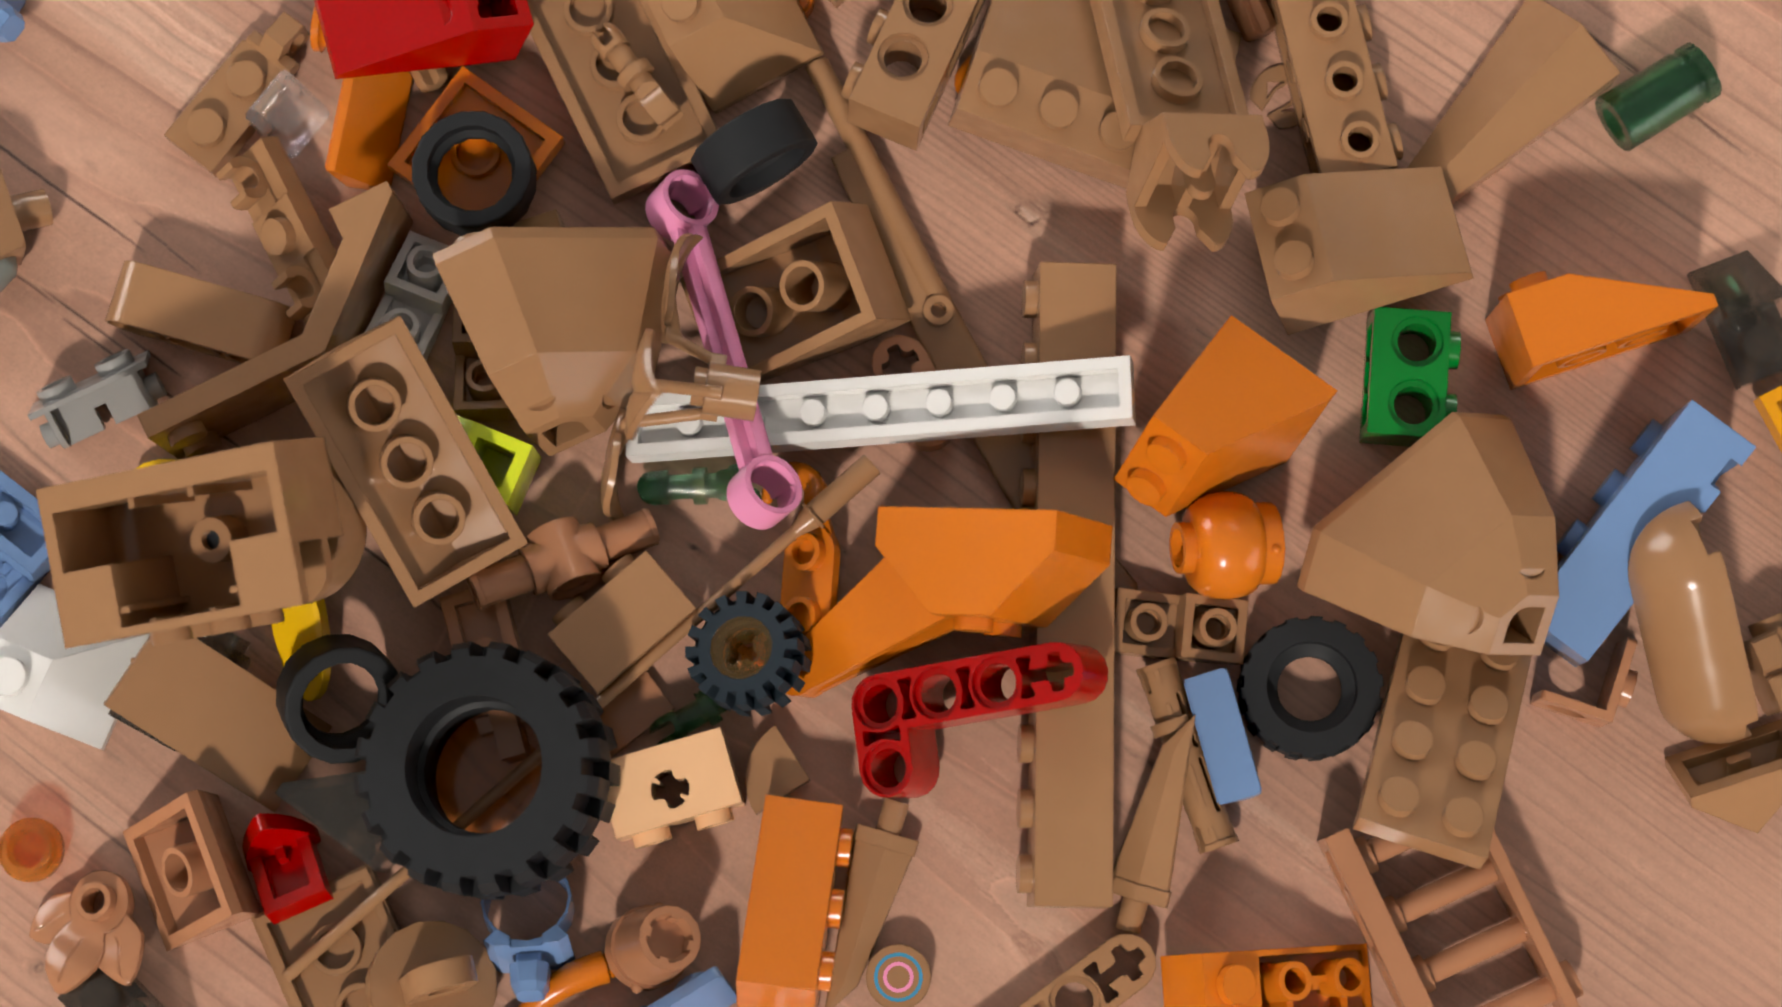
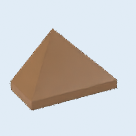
[1665,719,1782,833]

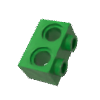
[1359,307,1461,447]

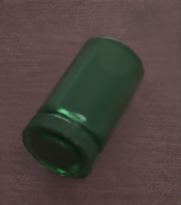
[1595,42,1722,152]

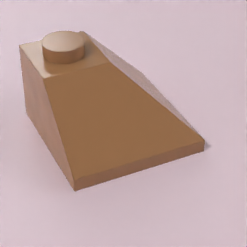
[646,0,825,114]

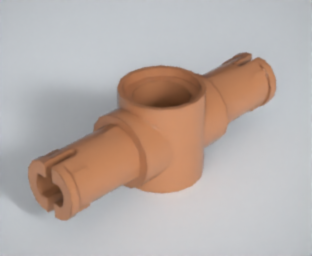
[467,508,660,610]

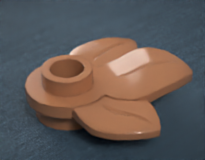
[29,870,145,995]

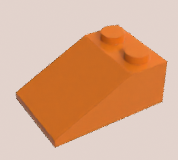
[1485,271,1719,390]

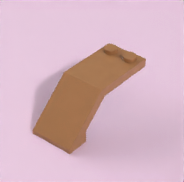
[137,181,413,459]

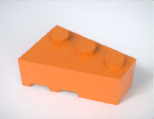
[736,795,854,1007]

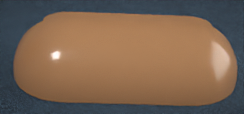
[1628,501,1758,744]

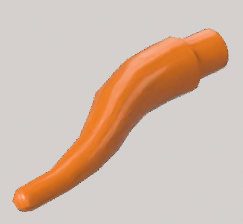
[518,950,616,1007]

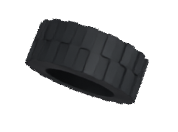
[1236,616,1384,762]

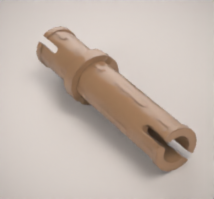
[1136,657,1239,854]

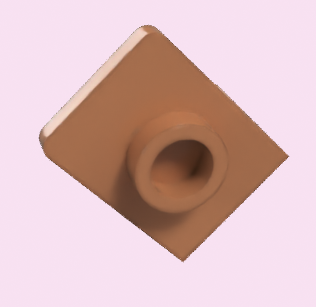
[1530,637,1638,728]

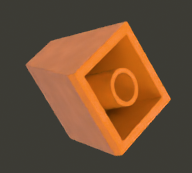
[1113,315,1338,517]

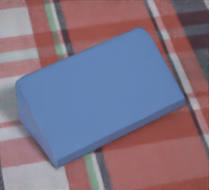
[1183,668,1262,805]

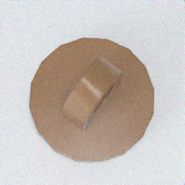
[365,921,497,1007]

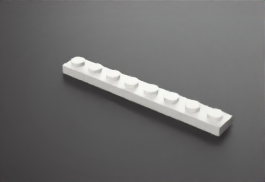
[626,355,1136,463]

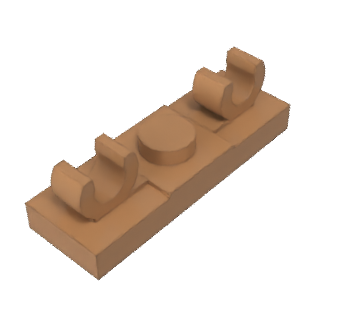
[216,136,337,325]

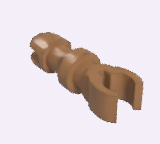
[591,22,684,131]

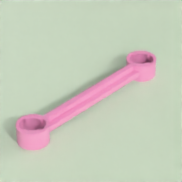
[645,169,802,530]

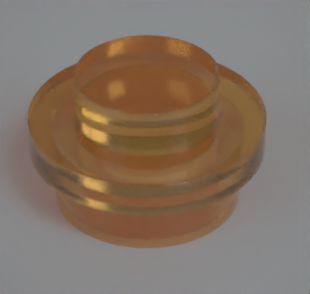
[0,818,65,883]

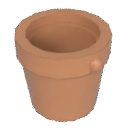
[605,902,701,994]

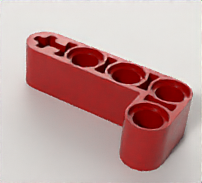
[851,642,1108,798]

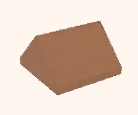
[123,789,261,951]

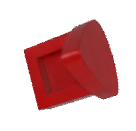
[242,813,334,925]

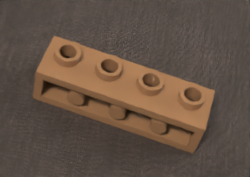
[1266,0,1403,173]

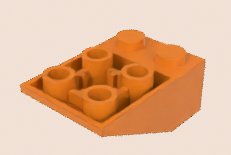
[1160,943,1372,1007]

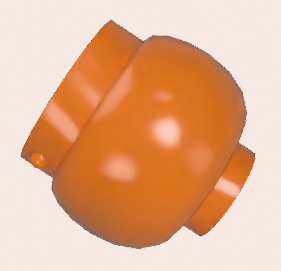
[1169,491,1285,600]

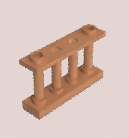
[1317,828,1584,1007]

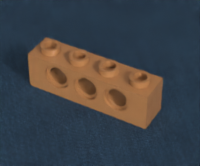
[842,0,985,151]

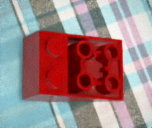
[314,0,534,79]

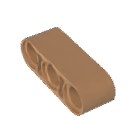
[105,260,296,364]

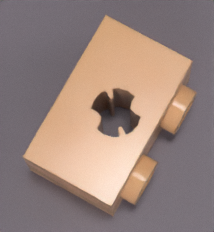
[607,727,745,849]

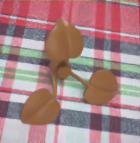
[601,233,762,520]

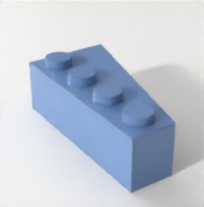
[1544,400,1756,667]

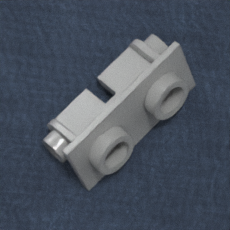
[28,349,167,449]

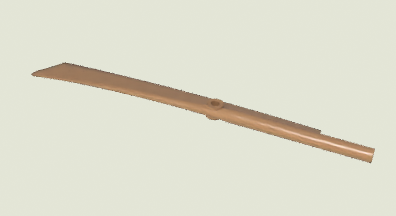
[805,57,1138,590]

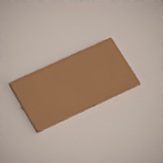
[103,635,332,813]

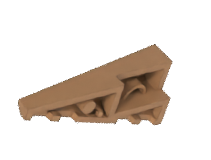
[1408,0,1620,204]

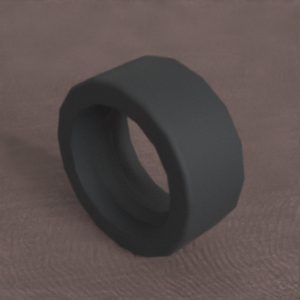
[691,99,818,205]
[412,111,537,236]
[276,634,398,764]

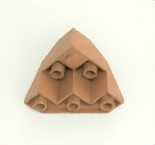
[432,227,672,457]
[1297,412,1559,655]

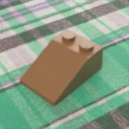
[1244,166,1474,335]
[680,201,911,382]

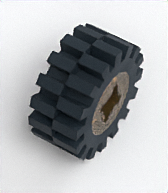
[685,591,812,717]

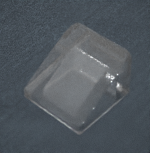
[245,69,329,158]

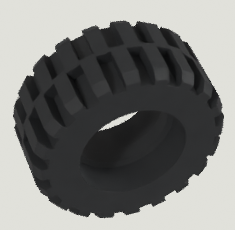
[353,641,620,900]

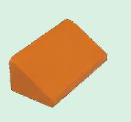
[325,72,413,190]

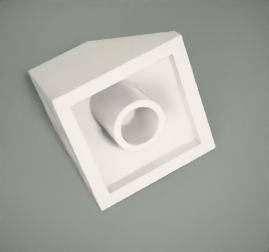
[0,584,150,750]

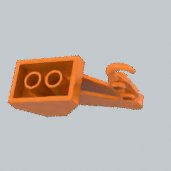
[760,461,1113,698]

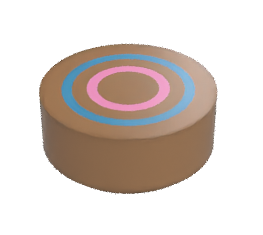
[866,944,931,1007]

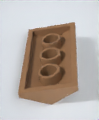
[283,315,528,608]

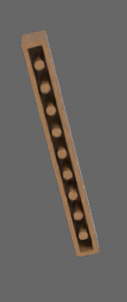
[1016,262,1116,909]

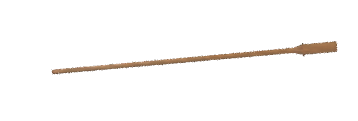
[282,455,881,982]

